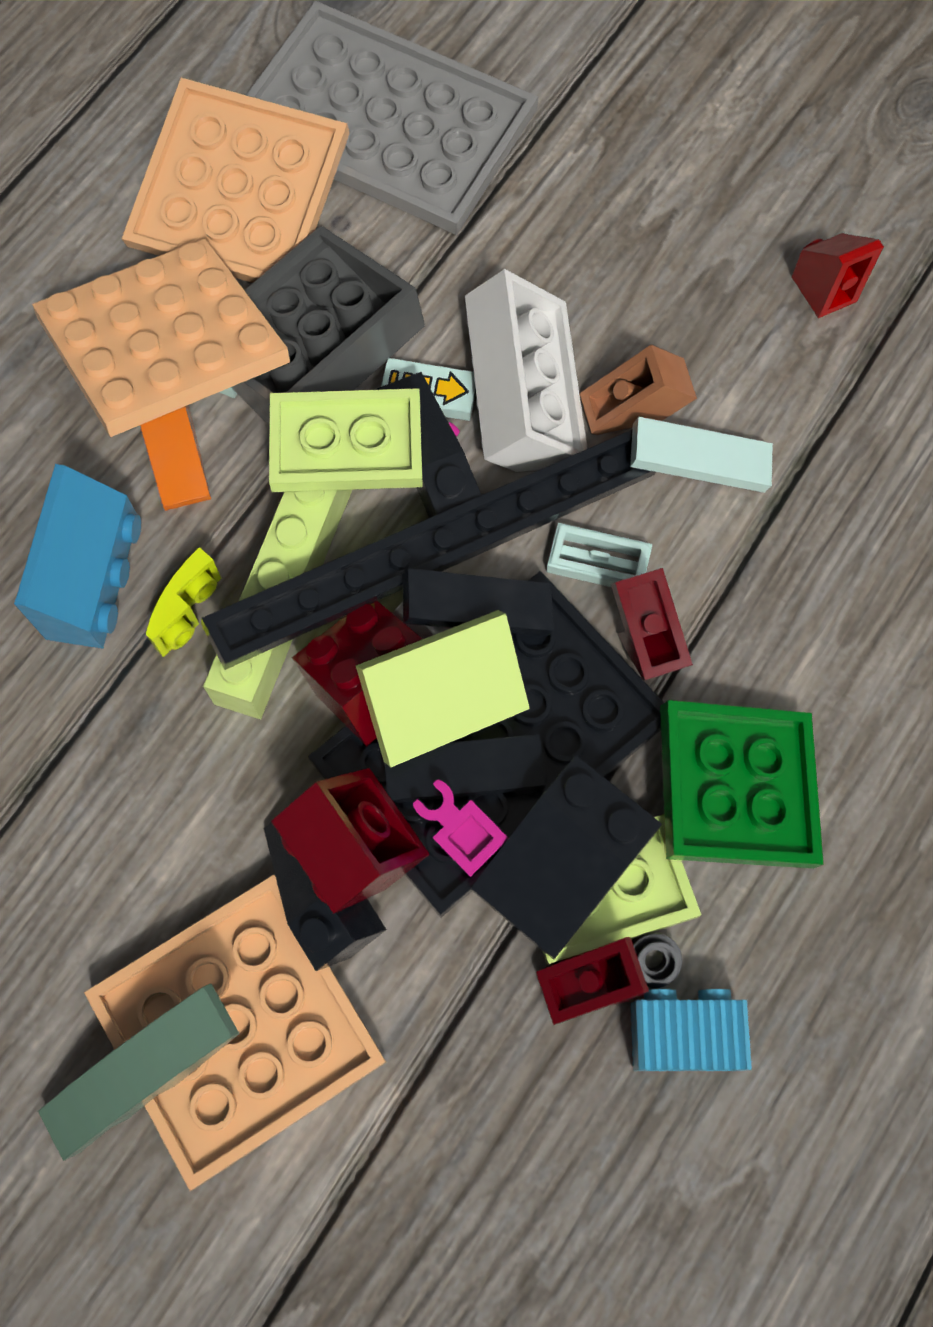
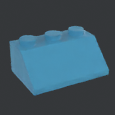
[14,464,141,649]

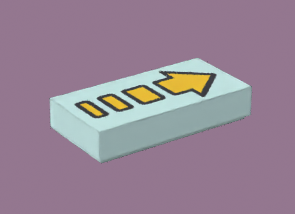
[381,358,476,421]

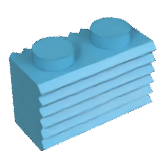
[630,989,752,1071]

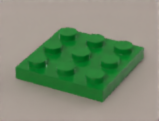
[660,700,824,869]

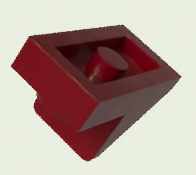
[611,568,693,680]
[536,937,649,1025]

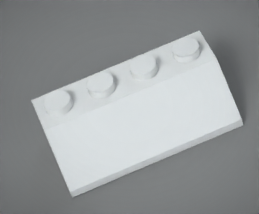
[465,269,587,472]

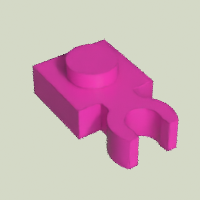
[413,780,509,877]

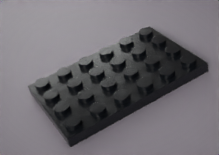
[308,571,664,918]

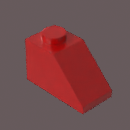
[792,233,884,318]

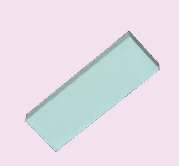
[630,417,773,493]

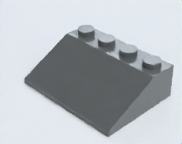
[231,226,425,425]

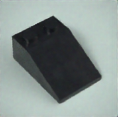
[471,755,662,960]

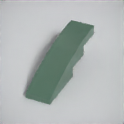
[38,984,240,1161]

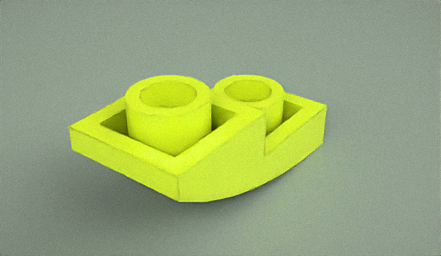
[146,547,222,657]

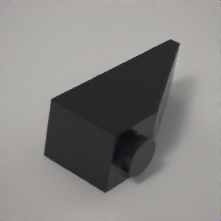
[377,372,481,518]
[263,822,387,971]

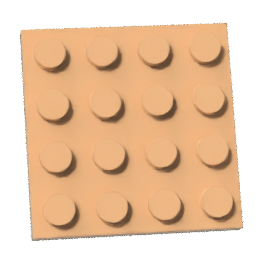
[122,78,350,283]
[32,239,290,437]
[84,875,386,1191]

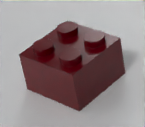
[291,601,423,746]
[271,768,430,914]

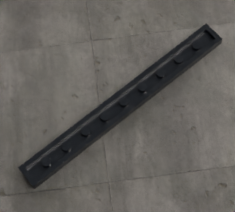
[201,429,656,670]

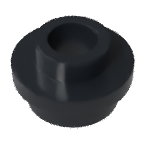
[633,932,682,988]

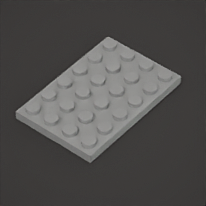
[246,1,538,235]

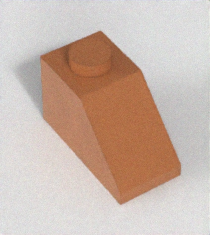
[580,345,697,435]

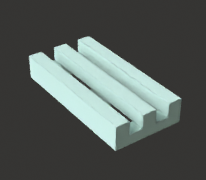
[546,523,652,587]

